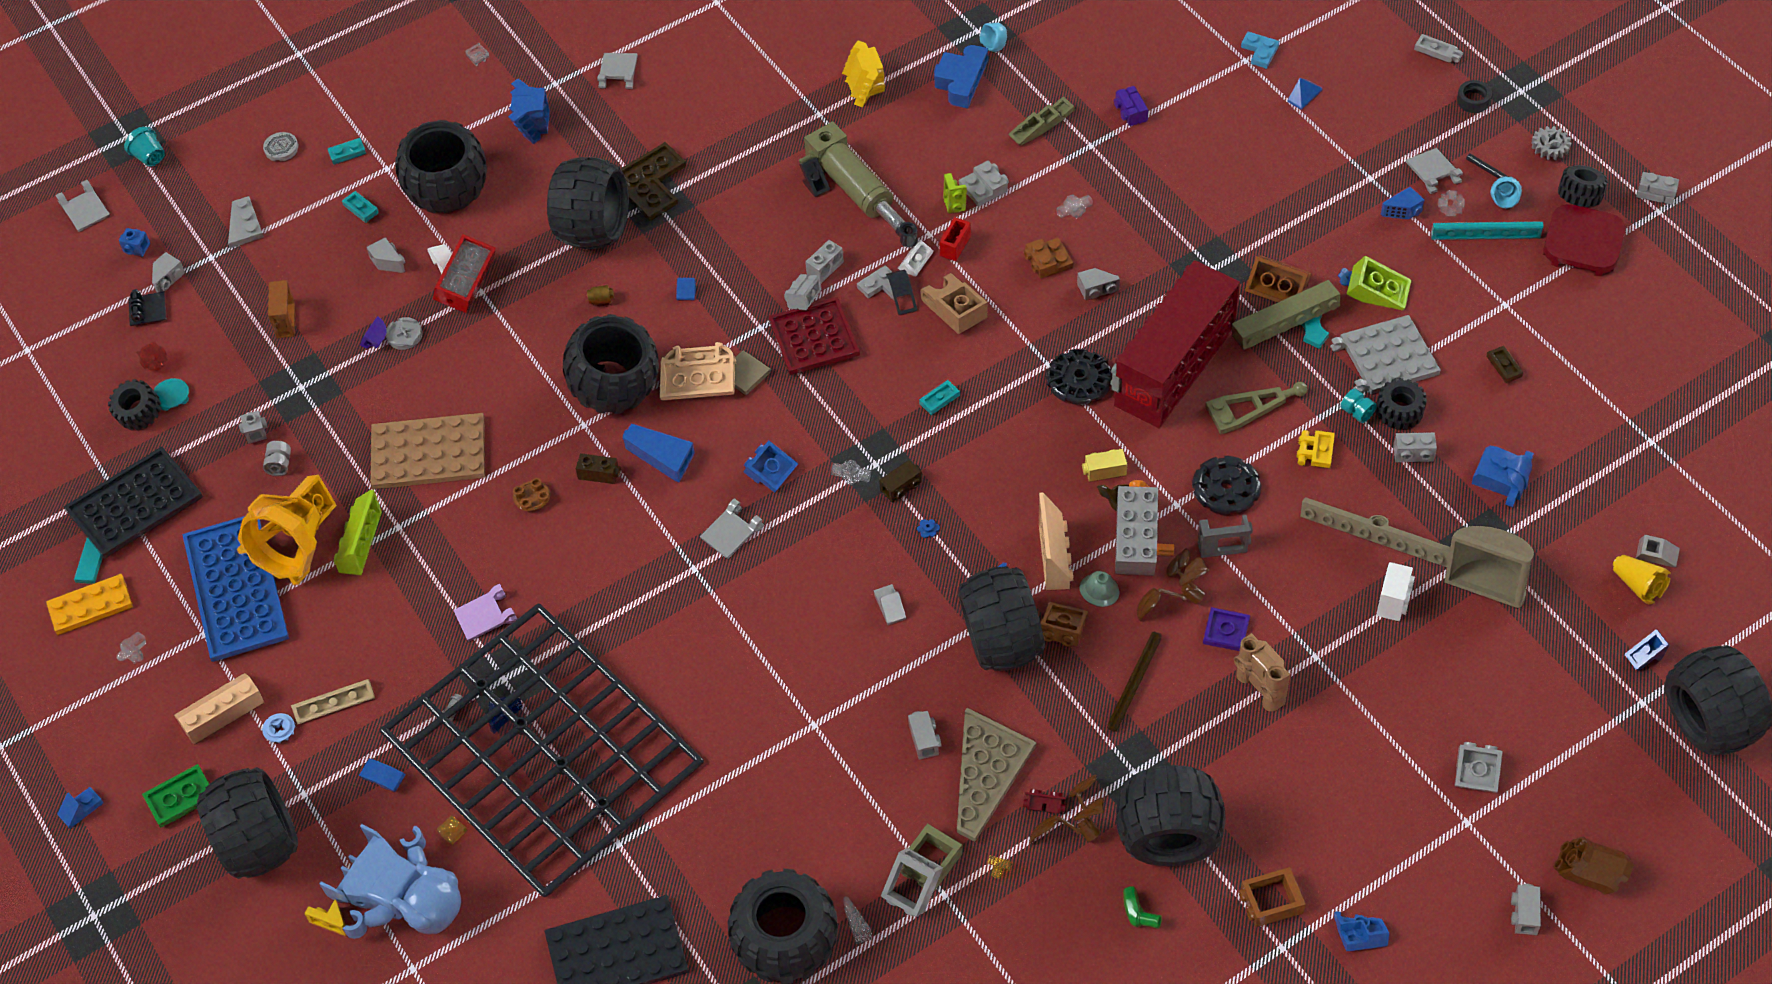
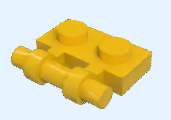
[1297,430,1335,468]

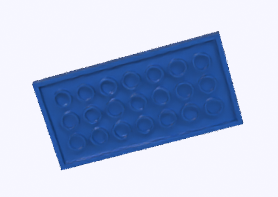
[182,516,289,662]

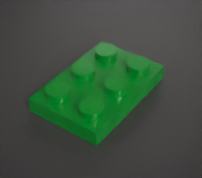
[142,764,209,828]

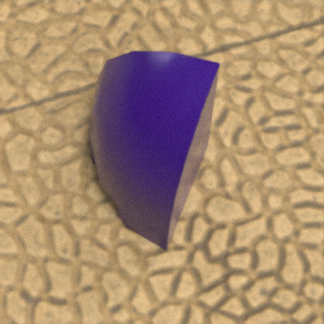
[360,316,387,349]

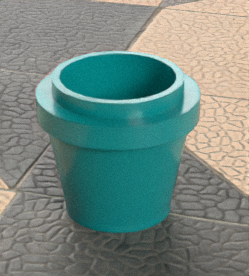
[124,127,165,167]

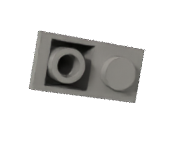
[367,238,405,273]
[152,252,185,293]
[1077,268,1120,300]
[1636,535,1680,568]

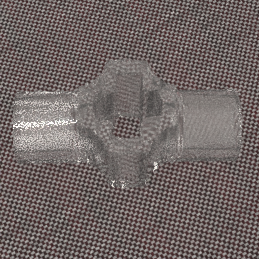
[1057,195,1093,218]
[831,460,871,485]

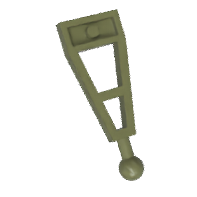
[1206,381,1308,435]

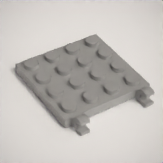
[1330,315,1441,394]

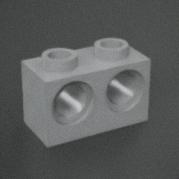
[806,240,844,284]

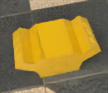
[842,40,885,107]

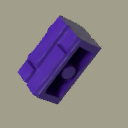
[1114,86,1149,126]

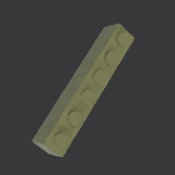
[1232,280,1340,350]

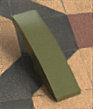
[1008,96,1076,146]

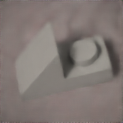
[874,584,906,625]

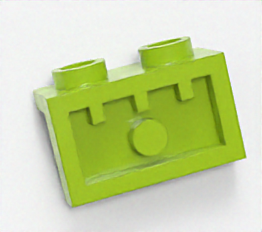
[943,173,967,214]

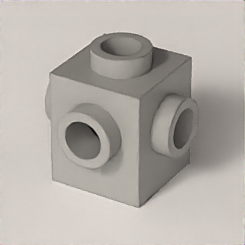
[239,411,268,444]

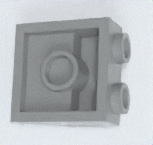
[959,161,1009,207]
[1455,742,1502,793]

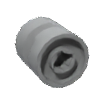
[263,441,291,476]

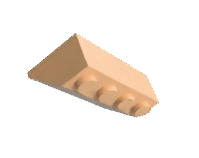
[174,673,264,745]

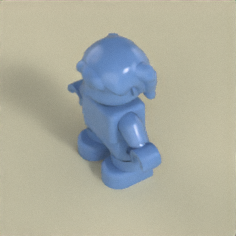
[320,824,461,939]

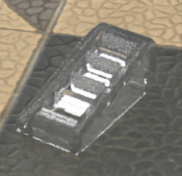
[843,897,872,944]

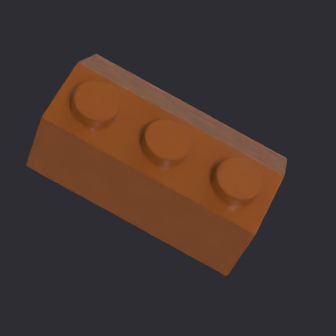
[1245,255,1312,302]

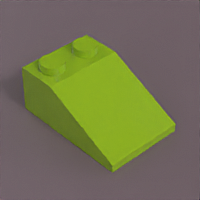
[1347,256,1411,310]

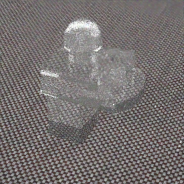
[117,632,146,664]

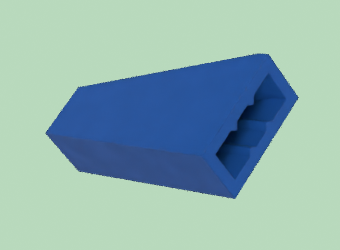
[623,424,695,482]

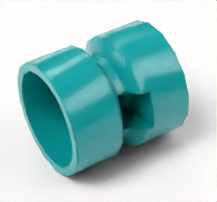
[1340,388,1377,423]

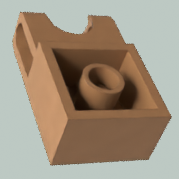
[921,273,987,334]

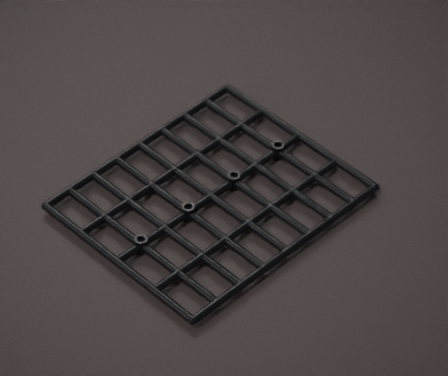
[380,604,704,897]

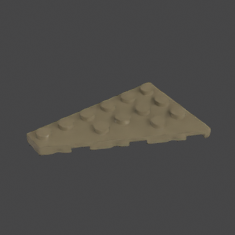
[957,708,1036,842]

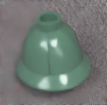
[1079,571,1119,607]

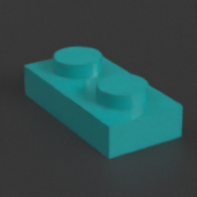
[327,138,366,165]
[342,191,379,223]
[919,380,960,415]

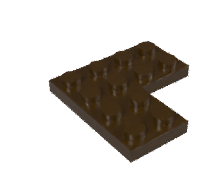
[621,142,686,221]

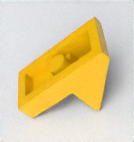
[304,900,346,936]

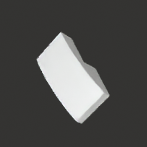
[427,244,452,274]

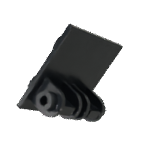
[129,289,166,326]

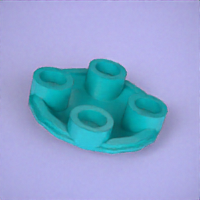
[154,378,189,411]

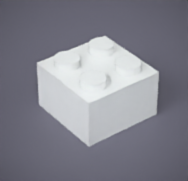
[1376,562,1415,621]

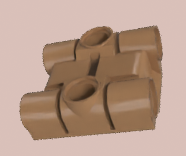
[1234,633,1290,712]

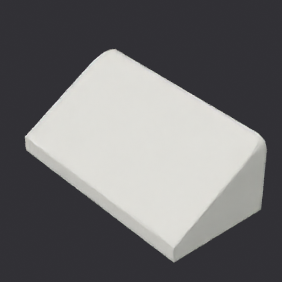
[898,240,934,277]

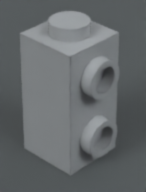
[908,711,941,760]
[1511,884,1541,935]

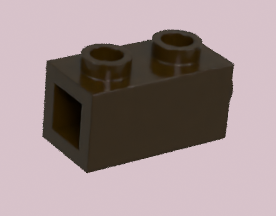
[576,453,621,484]
[879,460,922,502]

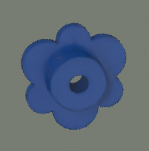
[1338,268,1352,286]
[917,519,940,538]

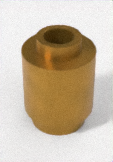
[587,285,614,305]

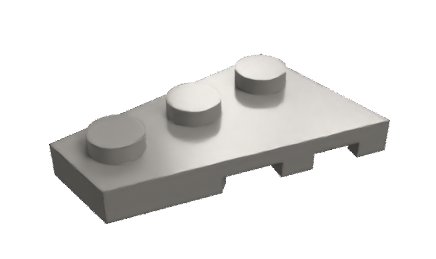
[228,196,264,248]

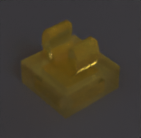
[437,815,467,845]
[988,855,1012,879]

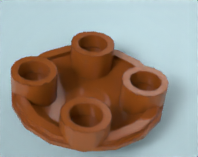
[513,478,551,511]

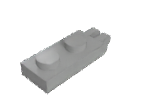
[1414,34,1463,62]

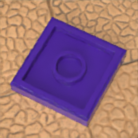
[1203,607,1250,651]

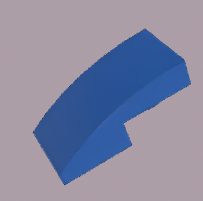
[359,758,406,792]

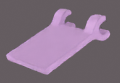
[454,584,517,642]

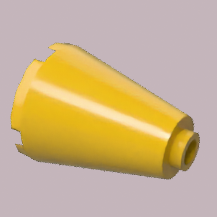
[1613,555,1671,604]

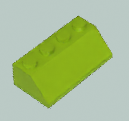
[334,490,382,575]

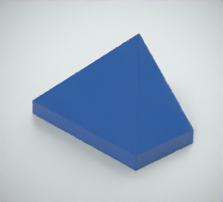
[1287,78,1322,110]

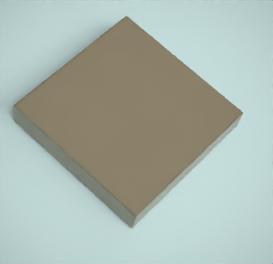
[734,350,771,395]

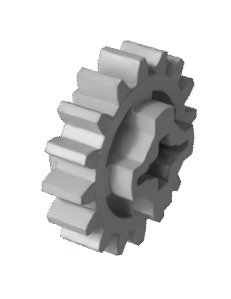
[1531,126,1571,160]

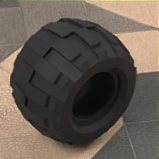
[395,120,487,213]
[547,157,629,249]
[563,314,659,414]
[958,566,1045,671]
[1665,645,1772,756]
[1116,765,1226,866]
[197,767,298,879]
[727,868,838,984]

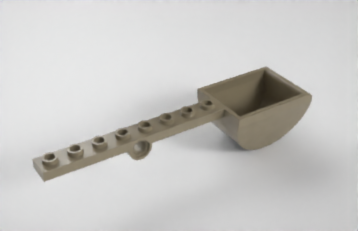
[1300,497,1534,608]

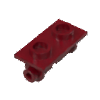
[1023,789,1067,814]

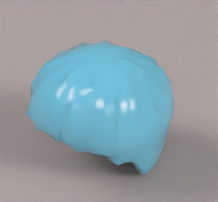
[980,23,1007,52]
[1490,176,1522,208]

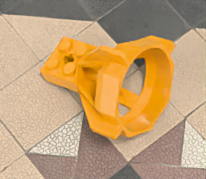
[237,475,337,585]

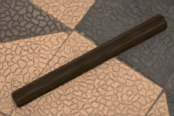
[1107,631,1162,732]

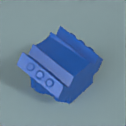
[508,79,550,144]

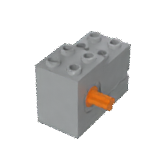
[1115,480,1174,575]

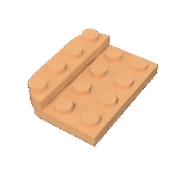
[660,342,736,400]

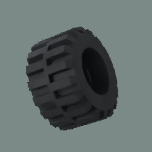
[1558,165,1608,207]
[1376,378,1427,430]
[108,379,161,430]

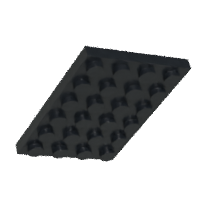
[63,447,203,559]
[544,895,689,984]

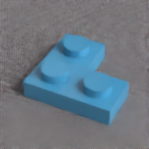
[1241,32,1280,69]

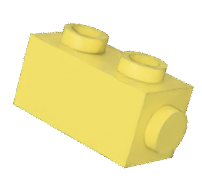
[1082,449,1127,482]

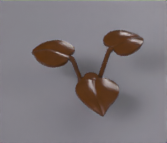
[1137,548,1209,621]
[1029,774,1104,844]

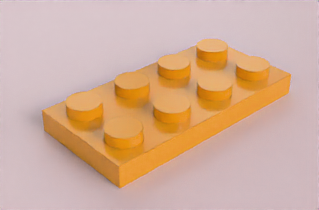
[46,574,133,635]

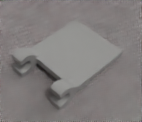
[597,53,638,89]
[1406,148,1463,194]
[56,180,110,232]
[700,498,764,559]

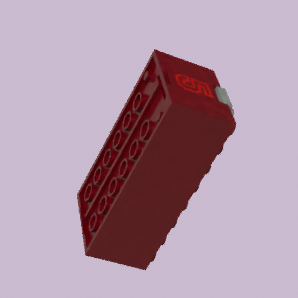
[1111,260,1240,429]

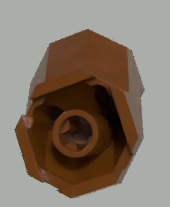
[1553,837,1634,895]

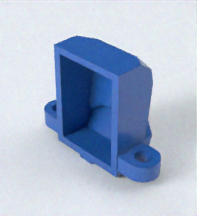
[1471,445,1534,508]

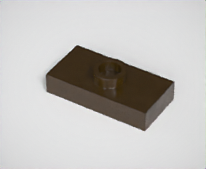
[1487,346,1523,383]

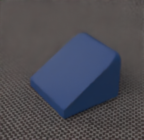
[676,278,696,300]

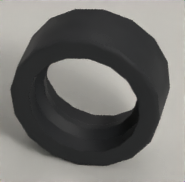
[1457,80,1492,113]

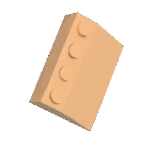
[1039,492,1073,591]

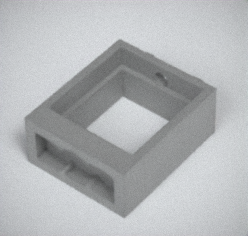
[881,848,943,917]

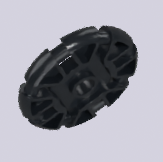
[1046,349,1112,405]
[1192,456,1262,515]

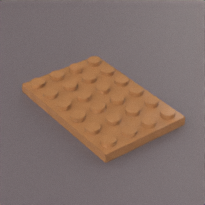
[371,413,485,489]

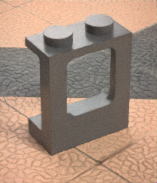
[1197,515,1253,558]

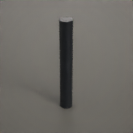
[1466,153,1509,179]

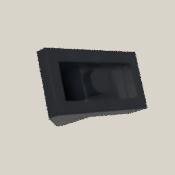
[799,157,830,197]

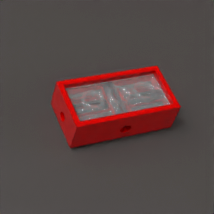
[433,234,496,313]

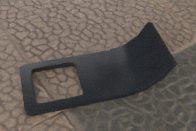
[886,269,917,315]

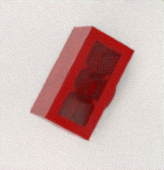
[939,217,971,261]

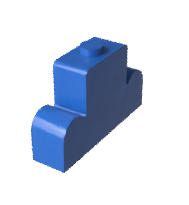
[934,45,988,108]

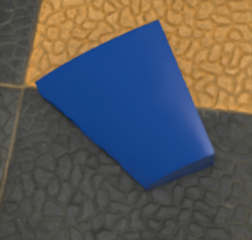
[1334,911,1389,951]

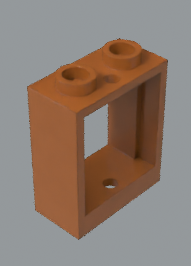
[268,280,295,338]
[1239,867,1306,927]

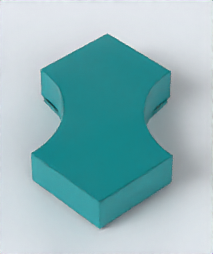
[1301,314,1329,349]

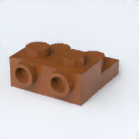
[1024,238,1073,279]
[1041,602,1088,647]

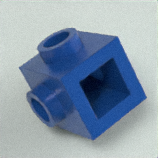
[119,228,150,256]

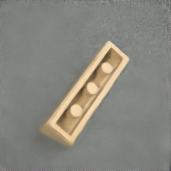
[291,679,375,724]

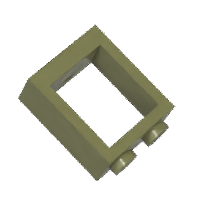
[900,823,962,892]

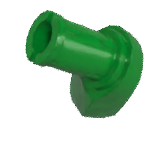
[1123,886,1162,929]

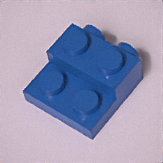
[743,440,798,493]

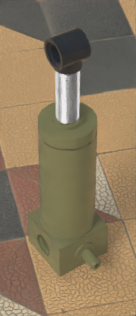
[799,121,917,247]

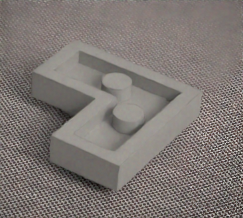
[857,266,898,300]

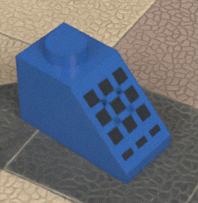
[1381,187,1424,219]

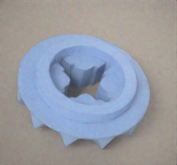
[262,713,295,744]

